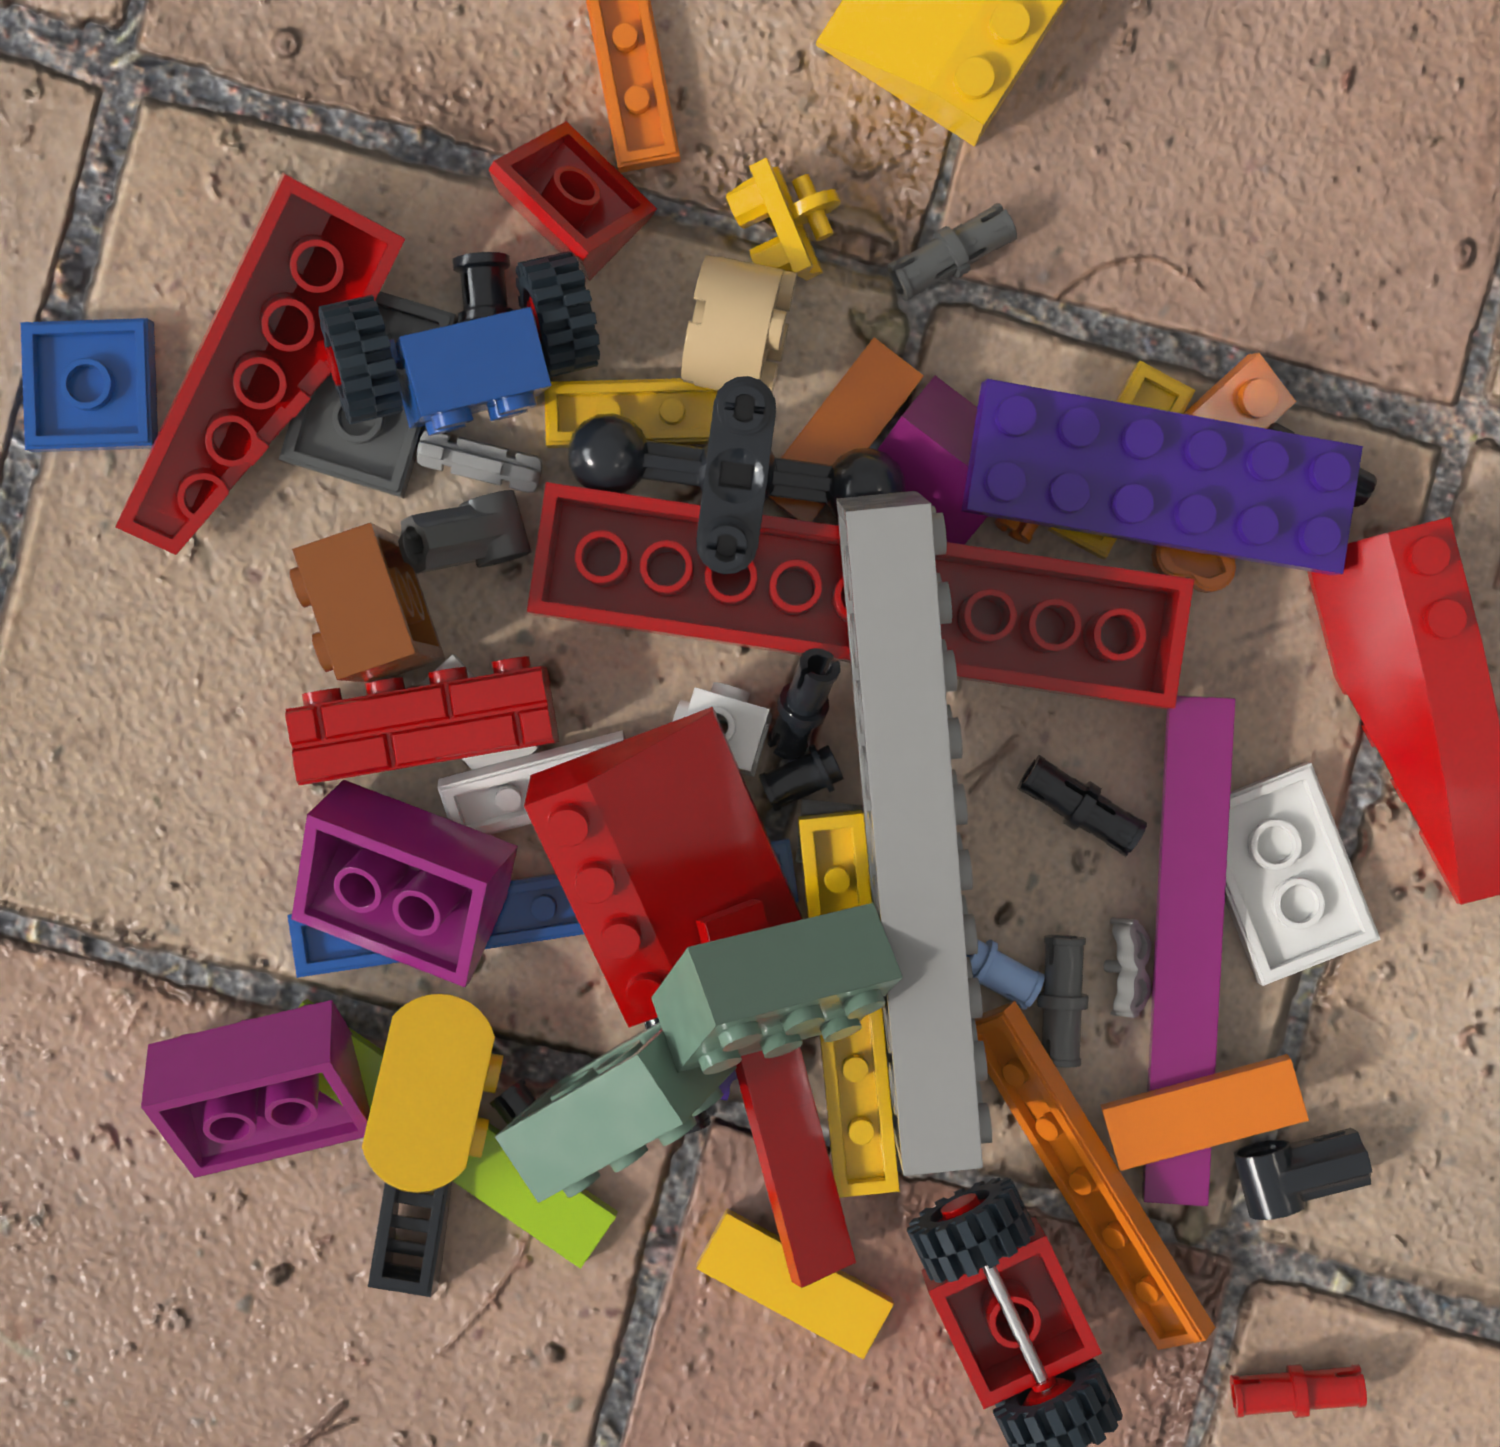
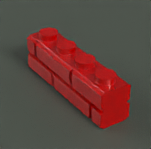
[285,656,559,786]

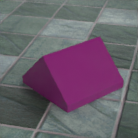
[877,375,988,545]

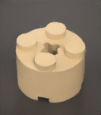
[681,255,797,393]

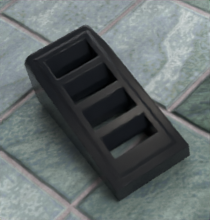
[368,1182,452,1297]

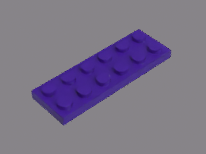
[961,379,1363,575]

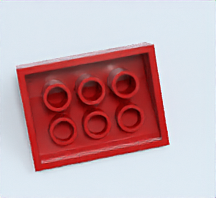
[524,707,803,1028]

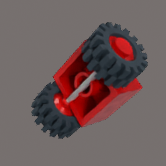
[907,1177,1123,1447]

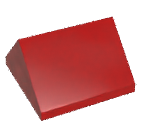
[488,121,657,281]

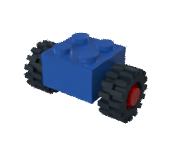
[318,251,600,436]

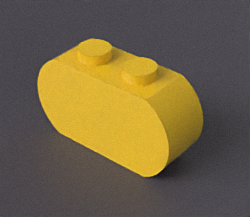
[362,994,503,1193]

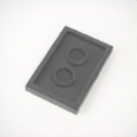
[279,291,458,499]

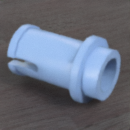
[966,939,1045,1010]

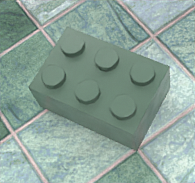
[651,903,903,1075]
[495,1022,737,1203]

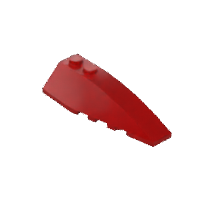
[115,172,405,555]
[1307,517,1500,905]

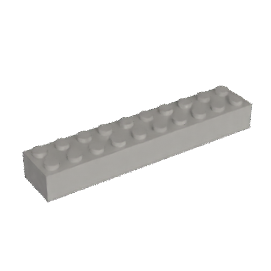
[837,491,992,1176]

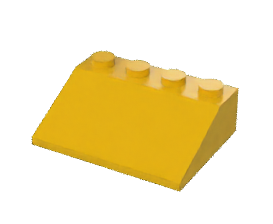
[816,0,1068,147]

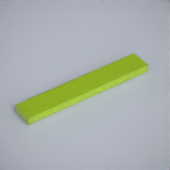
[298,999,618,1269]

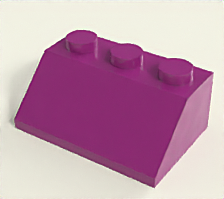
[291,779,518,988]
[141,1000,370,1178]

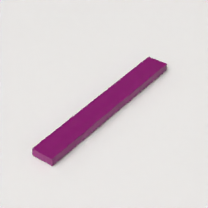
[1142,695,1236,1206]

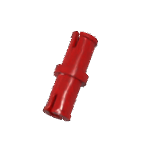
[1230,1364,1367,1418]

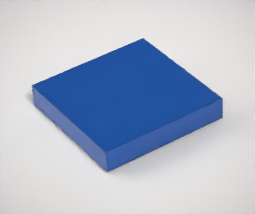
[20,318,158,452]

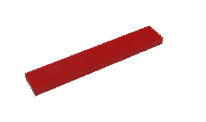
[695,899,856,1288]

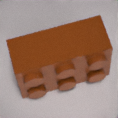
[290,522,445,683]

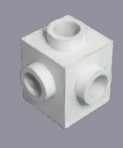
[672,682,772,777]

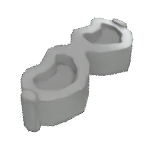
[1104,918,1152,1018]

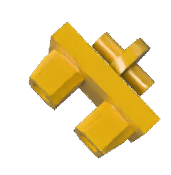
[726,158,841,281]

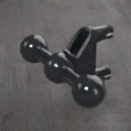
[568,376,906,574]

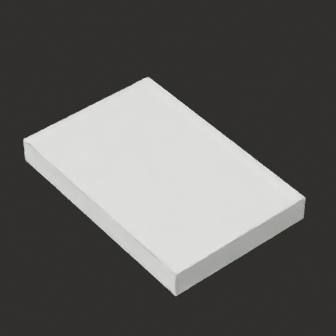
[1225,762,1381,986]

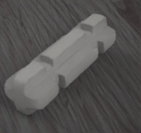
[417,430,543,493]

